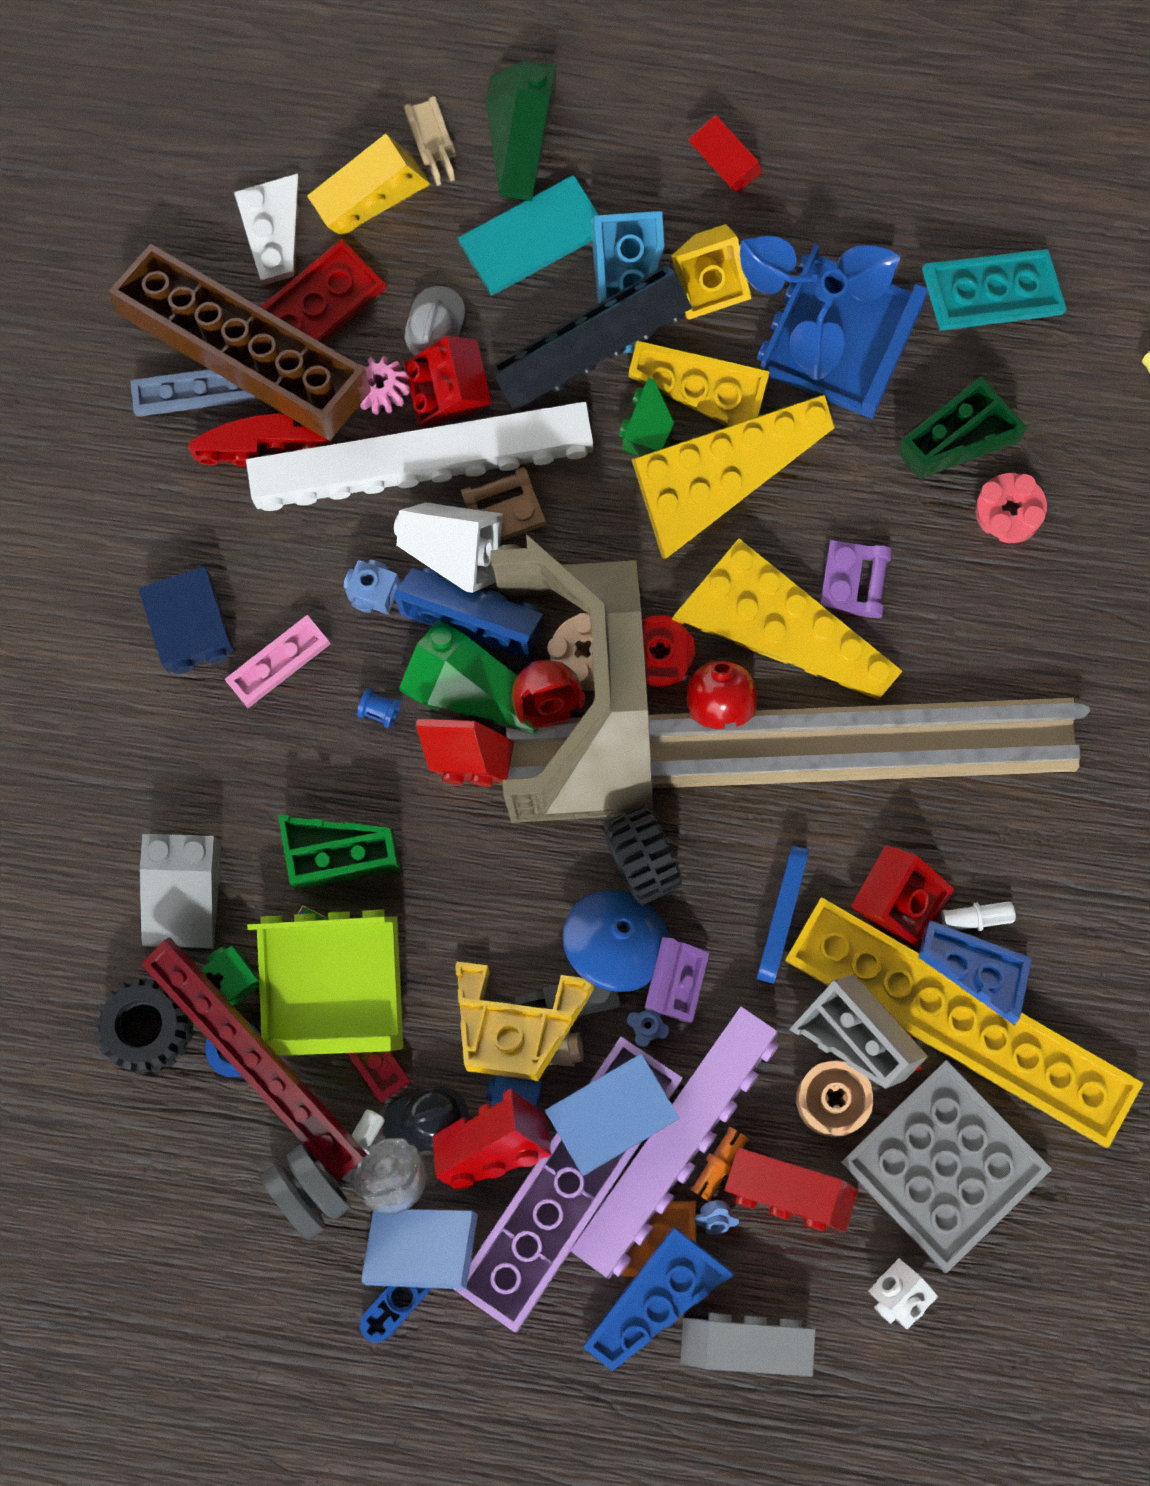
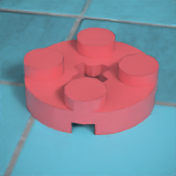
[975,473,1047,543]

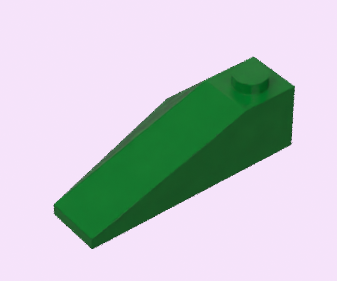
[399,619,539,734]

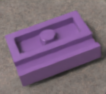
[645,937,709,1023]

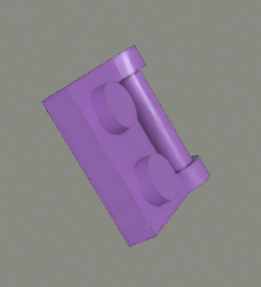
[820,540,892,618]

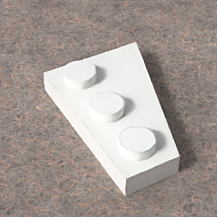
[234,174,300,286]

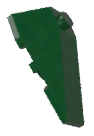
[486,61,557,201]

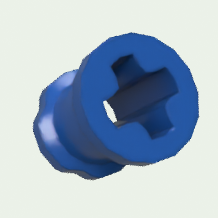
[357,688,402,729]

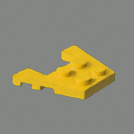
[455,962,595,1081]

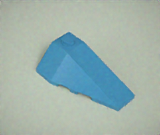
[591,211,664,353]

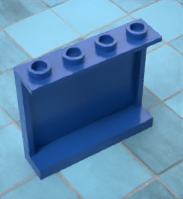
[757,244,928,419]

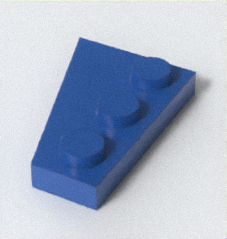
[918,921,1032,1025]

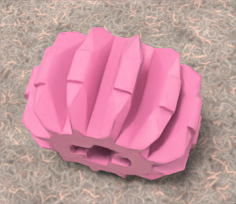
[358,356,409,416]

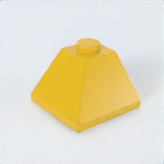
[671,224,751,320]

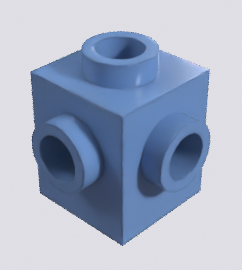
[343,560,401,615]

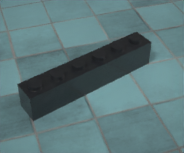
[488,265,692,411]

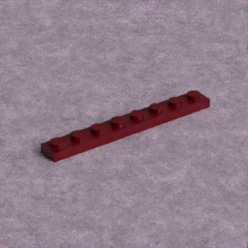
[141,937,367,1182]

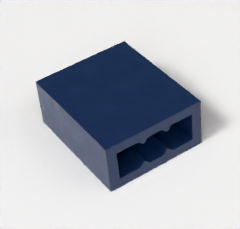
[138,566,235,674]

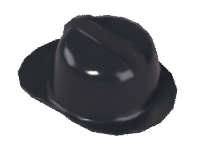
[382,1086,469,1154]

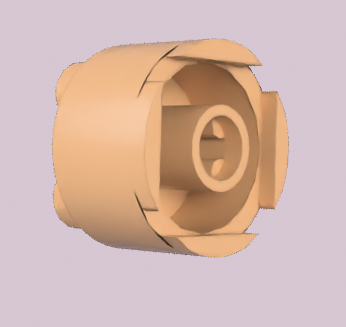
[547,613,595,691]
[796,1061,873,1138]

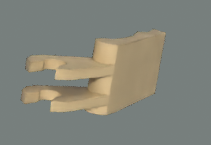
[404,96,456,185]

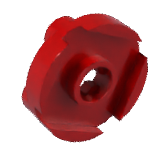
[642,615,695,686]

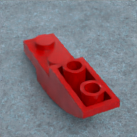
[188,414,332,467]

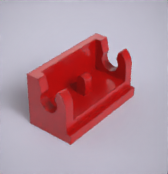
[688,115,762,193]

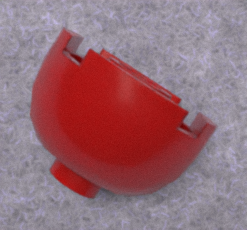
[511,660,586,728]
[687,661,757,729]

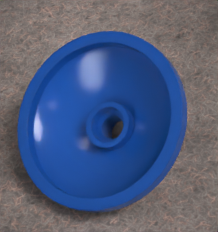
[562,890,669,992]

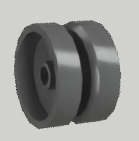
[260,1143,352,1241]

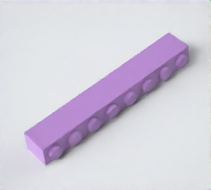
[570,1007,779,1279]

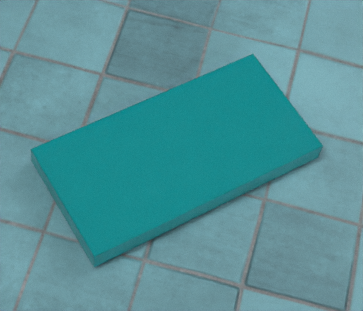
[458,175,599,296]
[922,249,1067,331]

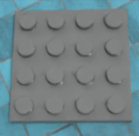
[840,1060,1052,1273]

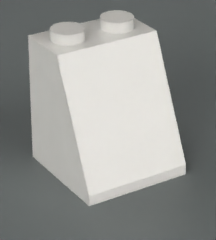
[394,502,503,593]

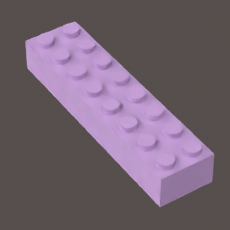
[454,1037,683,1333]

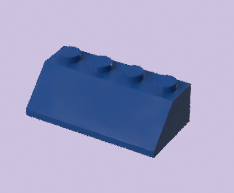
[394,568,545,661]

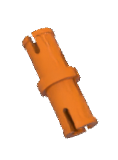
[690,1127,749,1202]

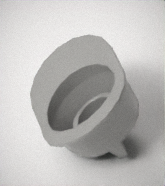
[405,286,465,356]

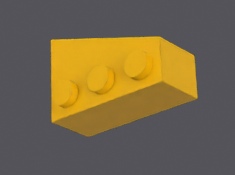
[307,134,430,236]

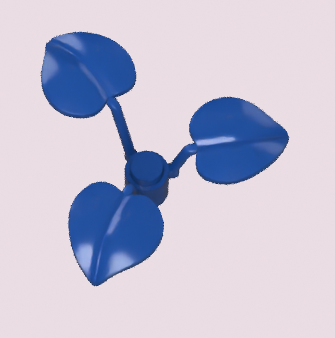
[739,236,900,380]

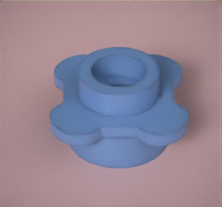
[627,1009,669,1047]
[695,1201,739,1235]

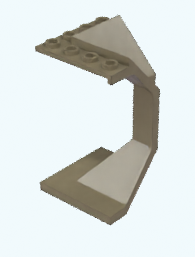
[490,534,653,823]

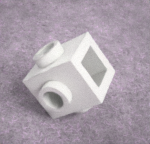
[868,1258,938,1329]

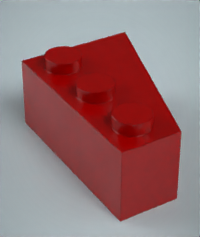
[724,1148,858,1233]

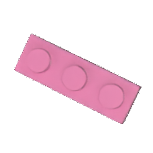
[225,615,330,708]

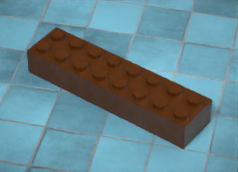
[108,243,371,441]

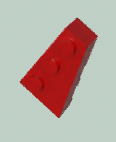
[432,1089,552,1189]

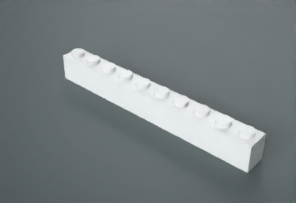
[246,402,593,511]

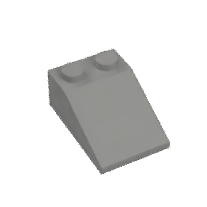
[140,834,222,949]

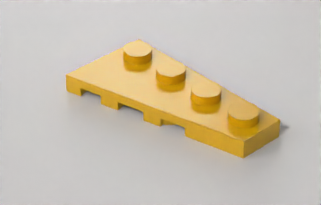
[628,341,770,427]

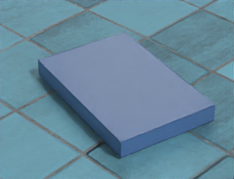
[545,1053,680,1176]
[361,1208,478,1289]

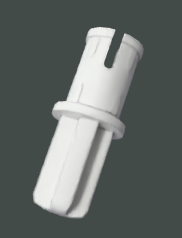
[941,902,1016,931]
[342,1110,384,1183]

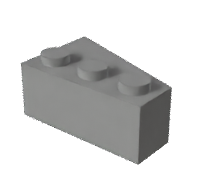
[789,974,928,1089]
[680,1313,815,1376]

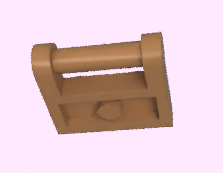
[460,467,546,542]

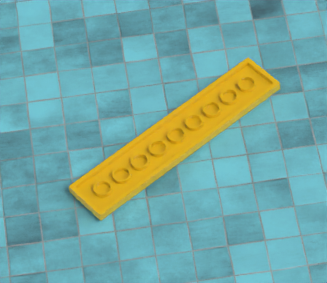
[785,897,1143,1148]

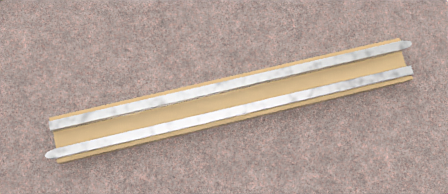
[499,698,1090,788]

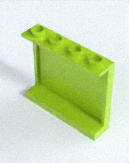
[247,910,403,1056]

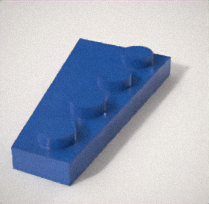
[583,1226,734,1371]

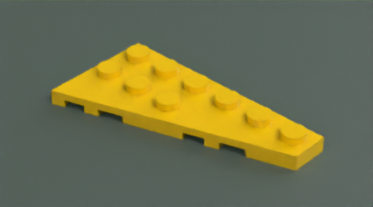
[631,395,834,559]
[672,539,902,700]

